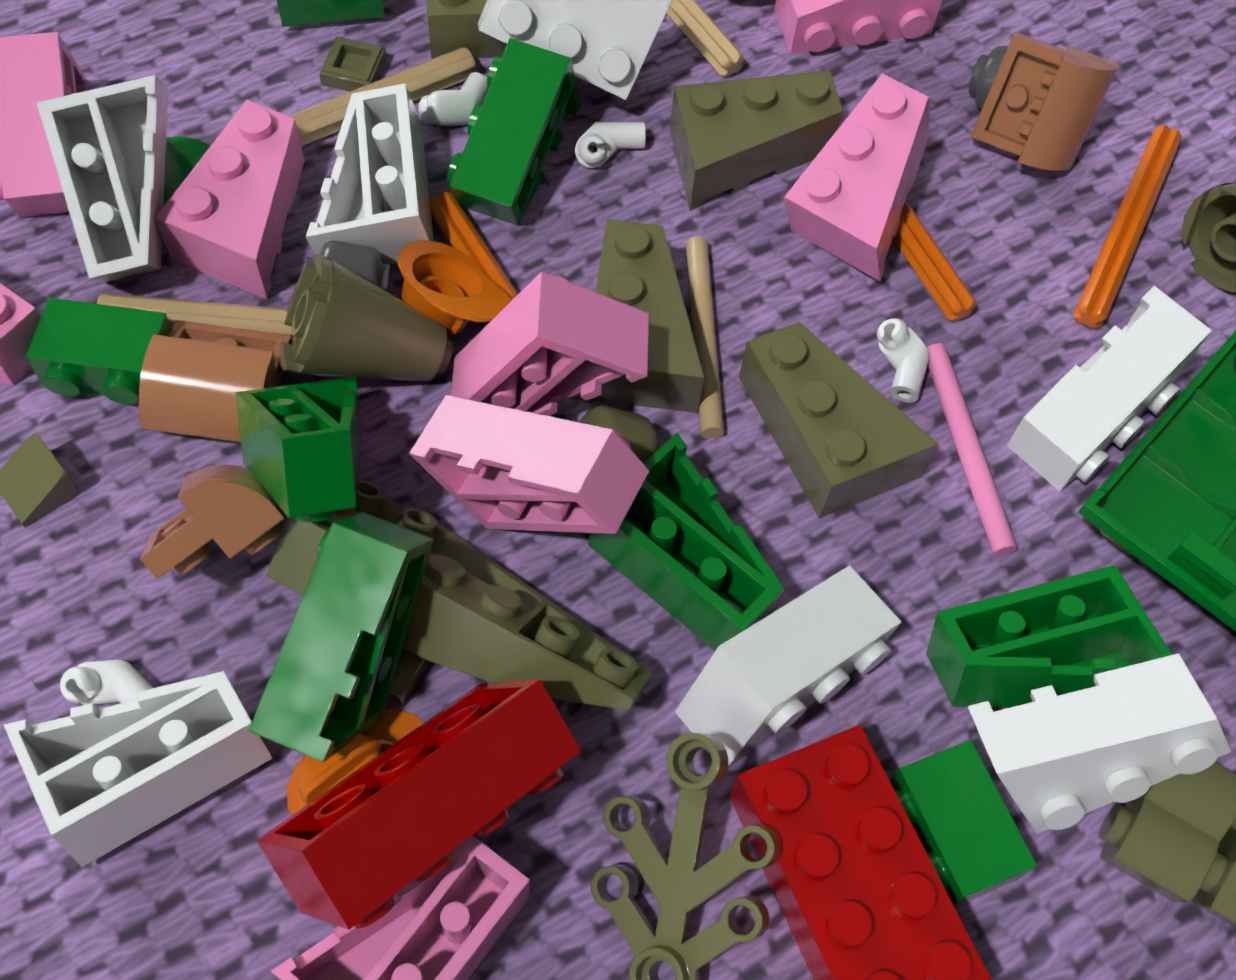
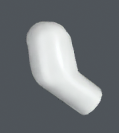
[418,72,489,126]
[575,122,645,168]
[877,318,929,403]
[60,660,153,705]

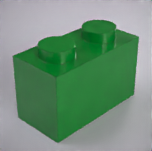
[26,297,172,405]
[890,740,1037,907]

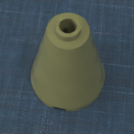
[1181,182,1236,293]
[280,254,453,381]

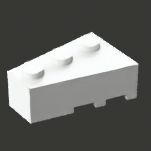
[967,653,1231,834]

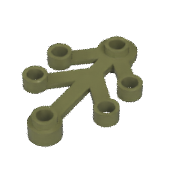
[591,733,781,980]

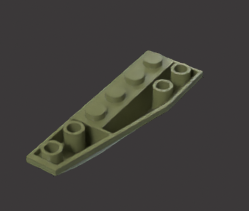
[266,479,653,710]

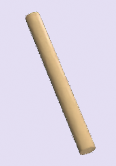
[686,236,724,438]

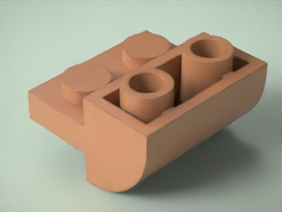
[971,32,1119,171]
[139,320,292,443]
[140,464,284,580]

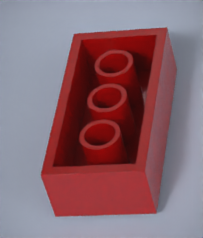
[256,679,581,930]
[729,724,992,980]

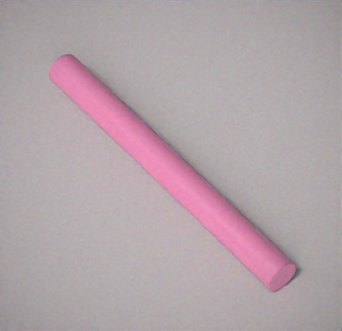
[927,343,1017,557]

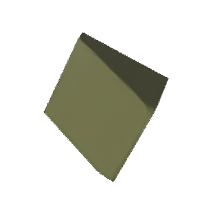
[0,432,80,528]

